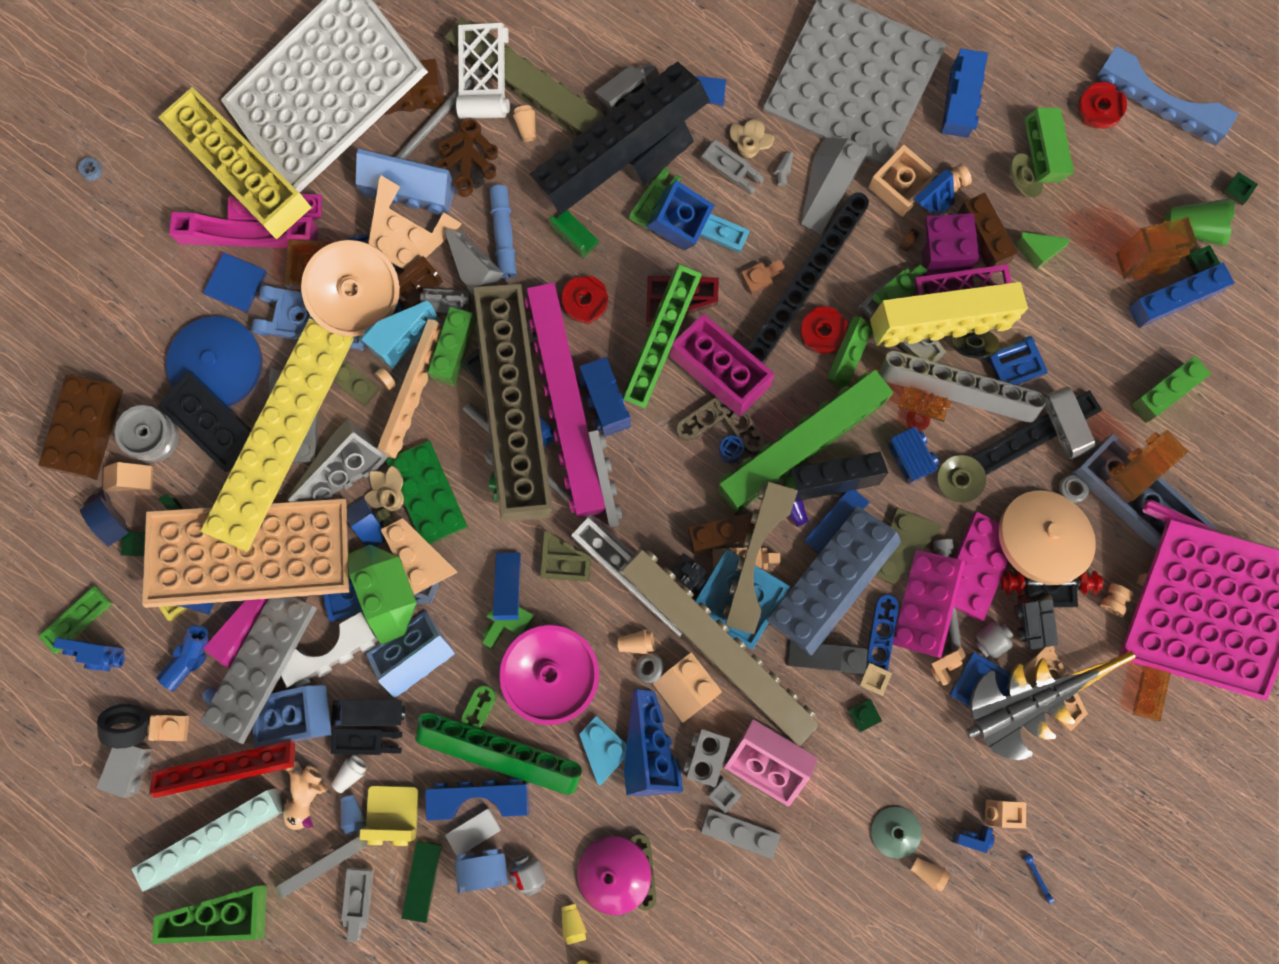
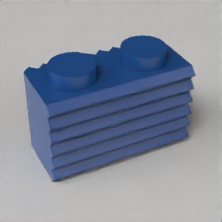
[887,426,939,484]

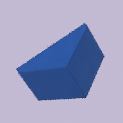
[347,498,386,547]

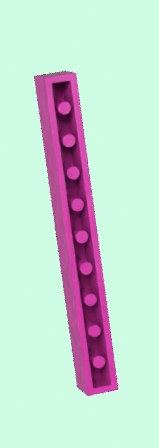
[524,282,606,518]

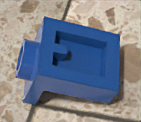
[952,825,995,853]

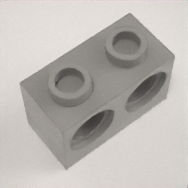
[683,729,730,787]

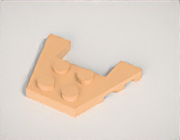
[368,176,462,271]

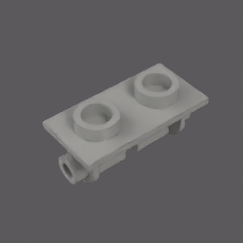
[420,288,470,313]

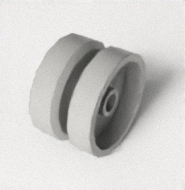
[114,405,180,463]

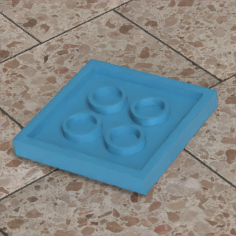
[695,548,790,650]

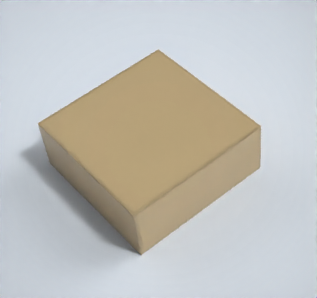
[858,663,892,696]

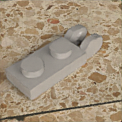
[700,139,764,195]

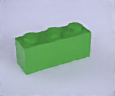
[1024,108,1074,183]
[428,307,476,386]
[1130,355,1211,423]

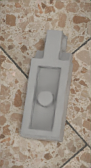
[341,867,374,942]

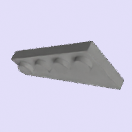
[588,429,622,527]

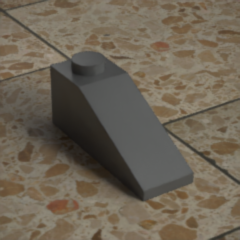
[788,641,868,675]

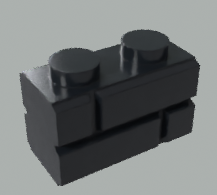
[1014,591,1058,650]

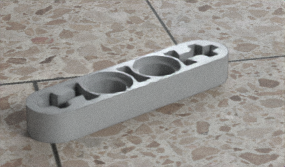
[275,836,367,899]

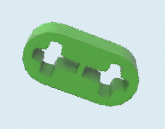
[462,686,496,729]

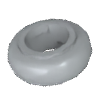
[1059,474,1089,503]
[636,653,664,683]

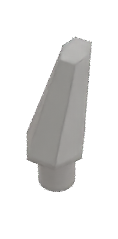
[773,152,794,186]

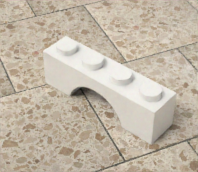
[281,612,378,688]

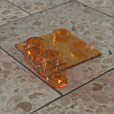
[898,386,952,422]

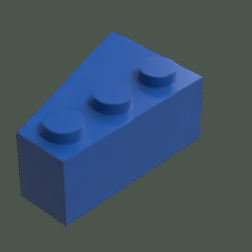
[941,48,988,138]
[577,357,631,437]

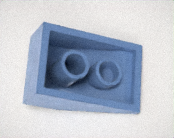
[253,685,331,748]

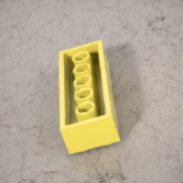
[870,282,1028,347]

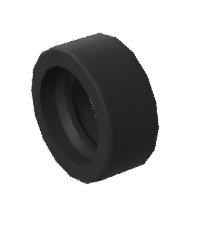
[97,704,148,749]

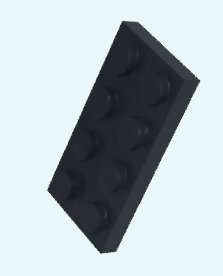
[157,372,252,472]

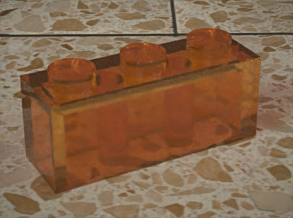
[1105,429,1189,503]

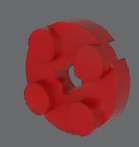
[1078,82,1127,129]
[562,276,609,324]
[800,306,848,354]

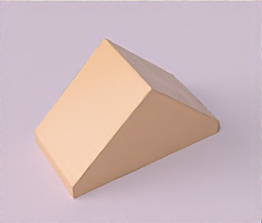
[103,462,153,491]

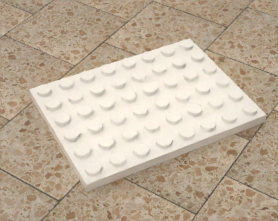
[221,0,428,193]

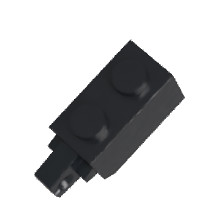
[670,553,707,593]

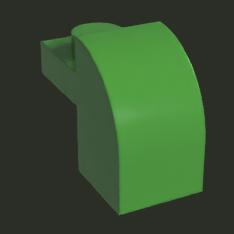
[482,607,535,649]

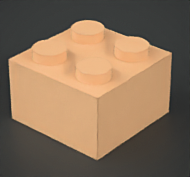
[868,145,939,217]

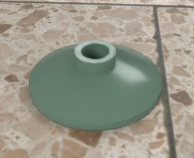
[871,806,921,858]

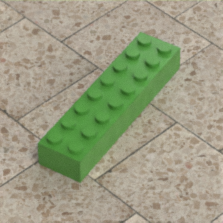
[717,370,894,515]

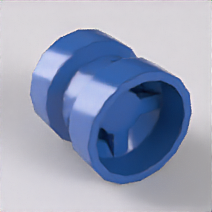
[719,435,744,463]

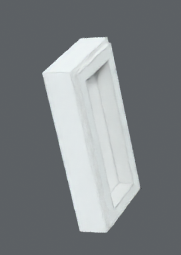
[445,808,502,856]

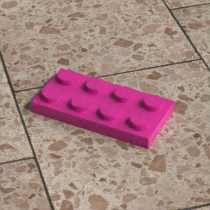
[954,512,1008,621]
[893,550,965,658]

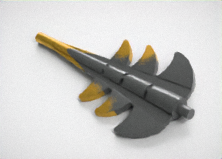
[965,650,1135,760]

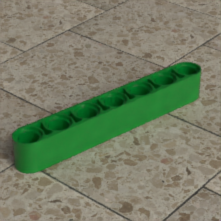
[415,713,582,795]

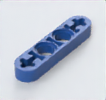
[862,595,899,676]

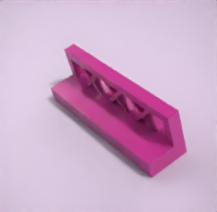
[914,264,1012,296]

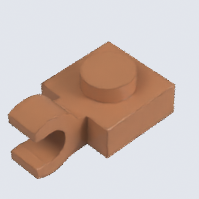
[741,259,785,295]

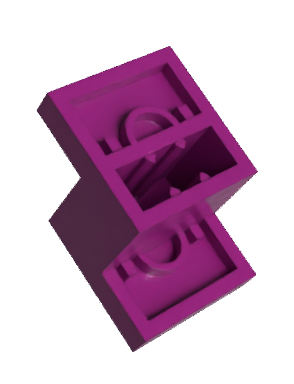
[921,213,979,294]

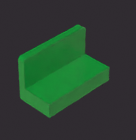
[549,210,599,259]

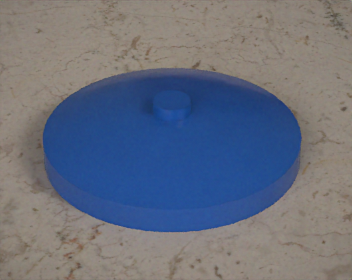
[166,316,263,407]

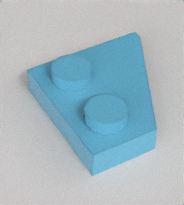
[579,716,627,786]

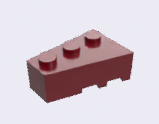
[646,276,719,327]

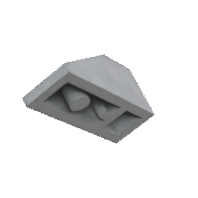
[445,228,504,293]

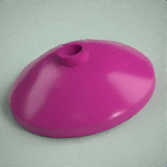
[577,836,652,915]

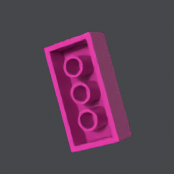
[670,314,775,417]

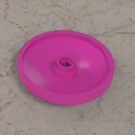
[500,624,599,725]

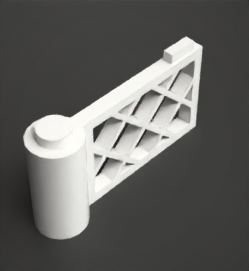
[456,23,510,119]

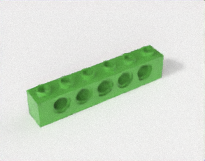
[622,262,702,408]

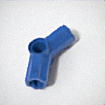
[156,625,209,691]

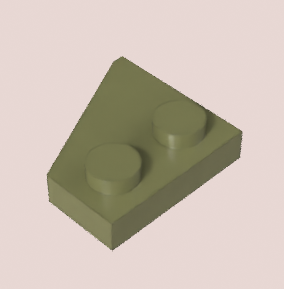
[540,531,591,582]

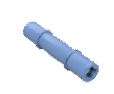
[489,185,517,279]

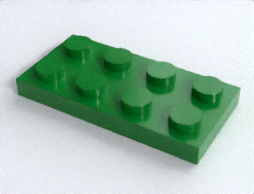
[386,440,468,544]

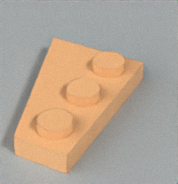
[381,518,457,595]
[1023,646,1088,731]

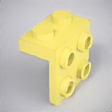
[360,786,419,846]

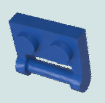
[986,336,1048,385]

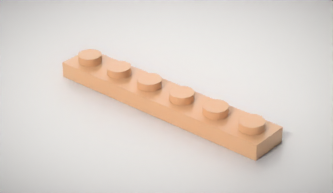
[377,319,443,459]

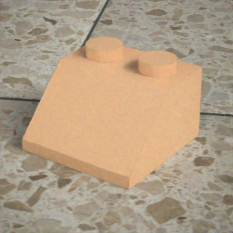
[652,652,722,723]

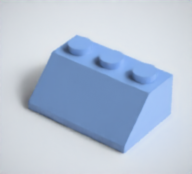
[366,610,455,698]

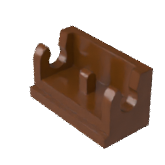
[398,256,443,309]

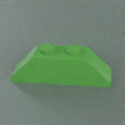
[348,545,417,645]

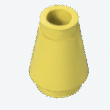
[561,904,587,945]

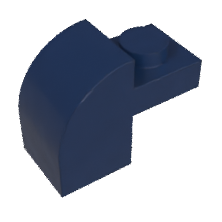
[80,490,129,547]

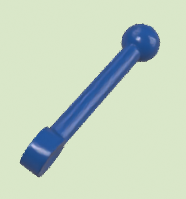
[1023,853,1054,905]

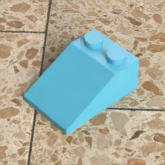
[361,301,439,370]

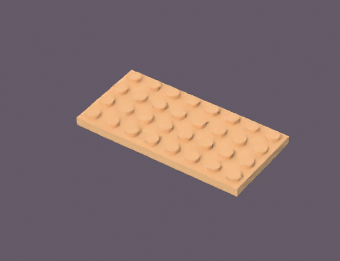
[142,499,350,608]

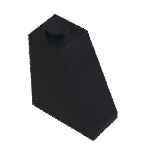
[331,700,405,726]

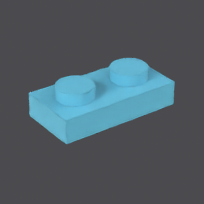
[700,214,750,253]

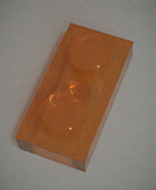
[1132,666,1171,722]

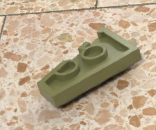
[874,508,943,585]

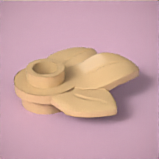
[730,119,774,158]
[364,466,404,511]

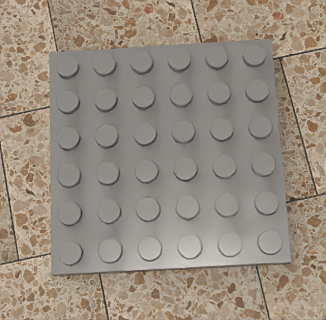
[763,0,947,166]

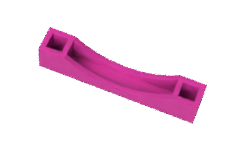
[169,212,319,249]

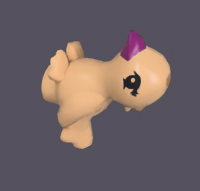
[283,761,328,830]

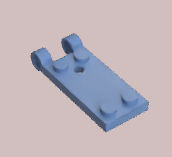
[251,286,365,351]

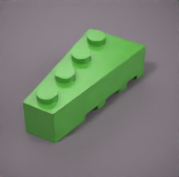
[152,885,267,944]

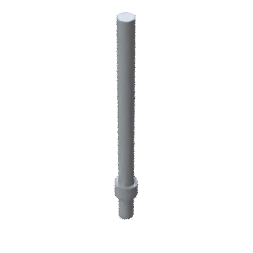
[395,68,483,160]

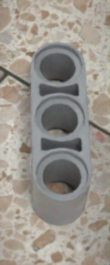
[1044,387,1096,459]

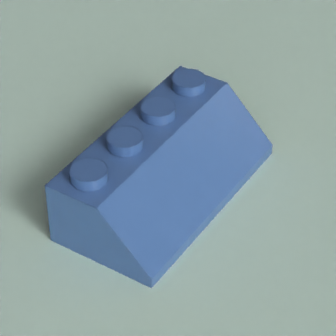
[356,149,455,214]

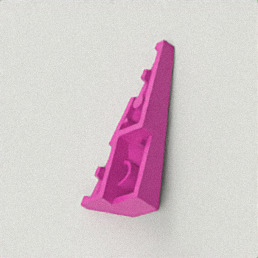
[203,598,269,668]

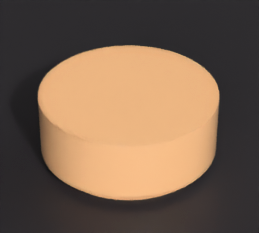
[375,368,396,392]

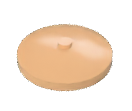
[301,240,399,337]
[998,490,1096,585]

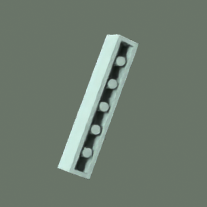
[132,788,284,892]

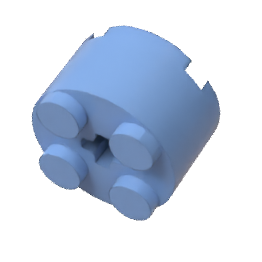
[454,849,509,893]

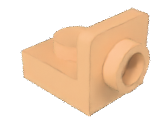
[931,647,966,685]
[147,715,189,741]
[985,799,1026,828]

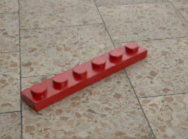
[149,740,295,798]

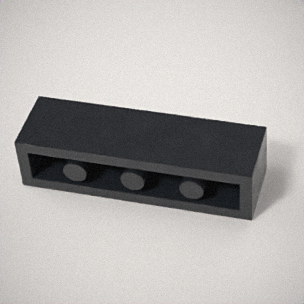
[784,451,888,502]

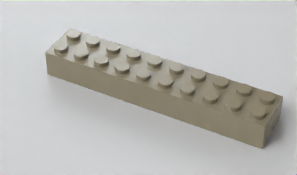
[473,284,552,522]

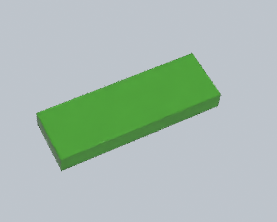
[38,585,113,654]

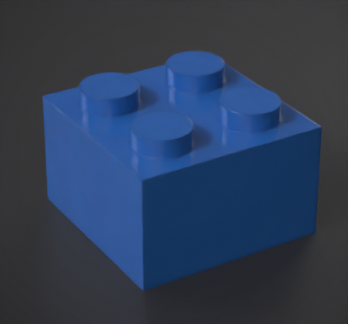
[646,180,714,251]

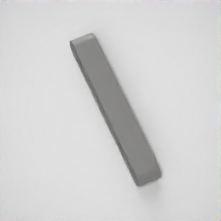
[879,351,1046,422]

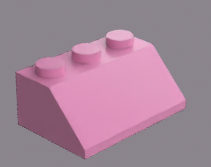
[724,719,818,807]

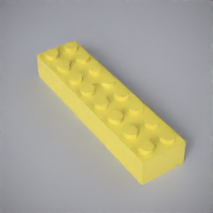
[158,87,312,239]

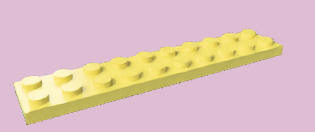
[200,318,354,552]

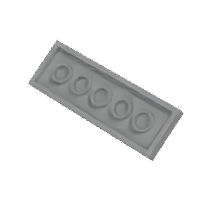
[199,597,317,744]

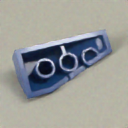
[624,689,683,796]

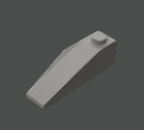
[801,138,869,236]
[287,419,389,502]

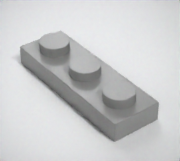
[701,808,781,859]

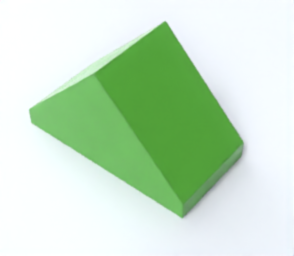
[1016,232,1069,270]

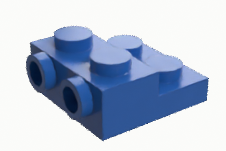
[53,638,125,671]

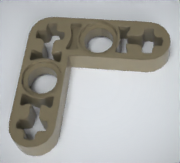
[677,397,765,454]

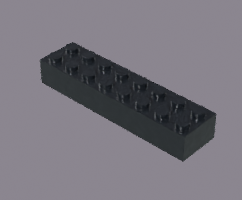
[530,61,710,215]

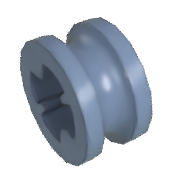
[78,157,102,181]

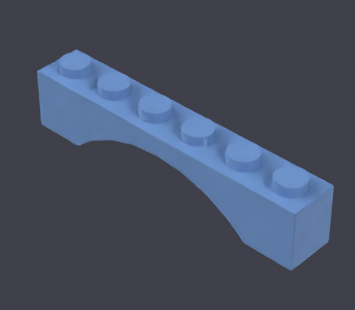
[1095,46,1238,146]

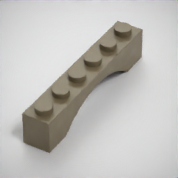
[722,481,798,634]

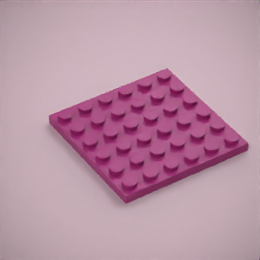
[1118,518,1279,701]

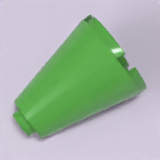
[1163,199,1235,246]

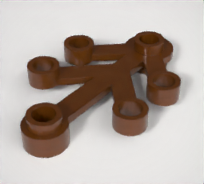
[436,118,498,197]

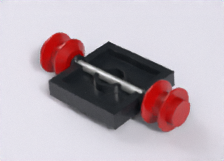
[1000,570,1103,608]

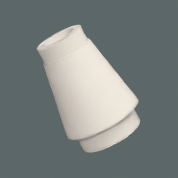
[331,755,367,793]

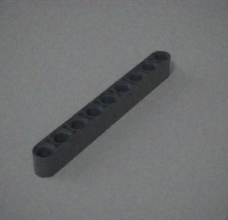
[747,192,869,364]

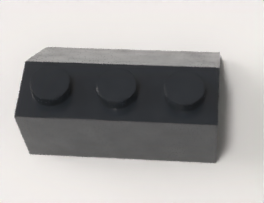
[623,121,694,186]

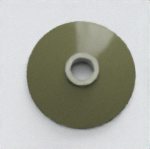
[1010,153,1043,198]
[937,455,986,503]

